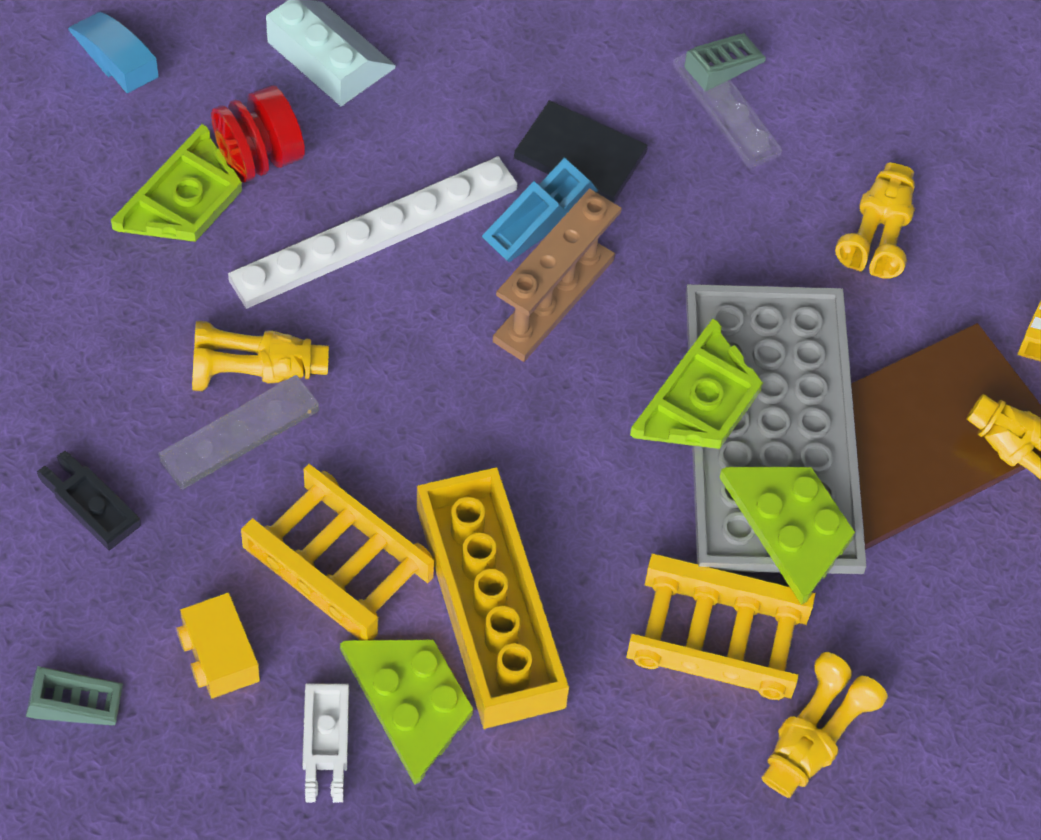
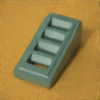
[684,33,766,92]
[26,666,123,726]

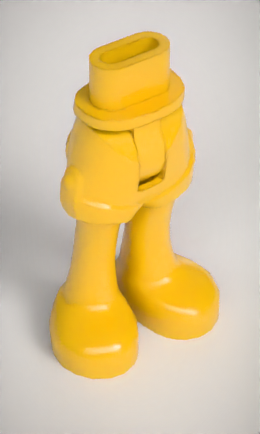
[835,162,915,279]
[192,321,329,391]
[966,394,1041,480]
[761,652,888,798]

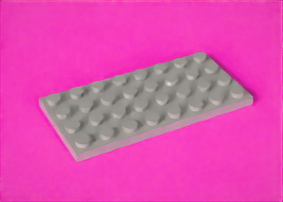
[686,284,866,574]

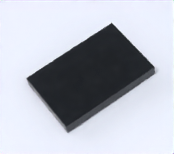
[514,100,648,203]

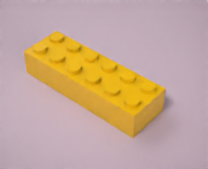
[417,467,569,729]

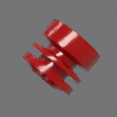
[211,85,305,183]

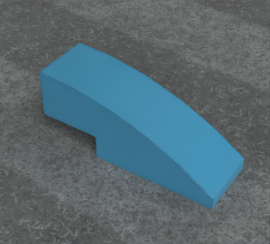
[68,12,159,94]
[481,158,598,262]

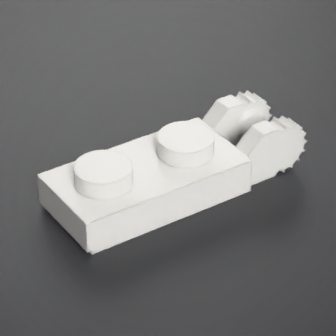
[303,684,349,802]

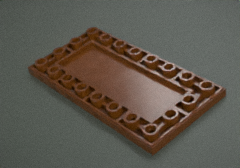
[851,323,1041,550]

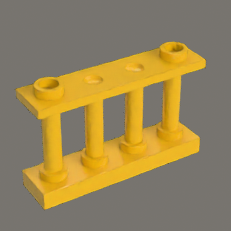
[241,464,434,640]
[626,554,816,700]

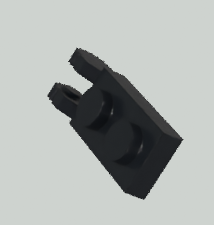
[37,451,141,551]

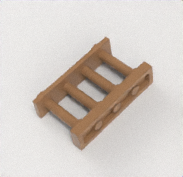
[493,188,622,362]

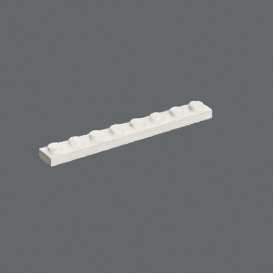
[228,156,517,309]

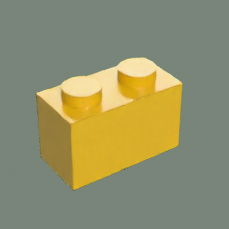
[176,592,260,699]

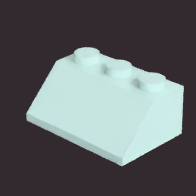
[266,0,395,106]

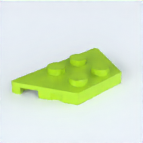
[111,124,242,242]
[630,318,763,449]
[719,467,855,605]
[340,640,473,785]

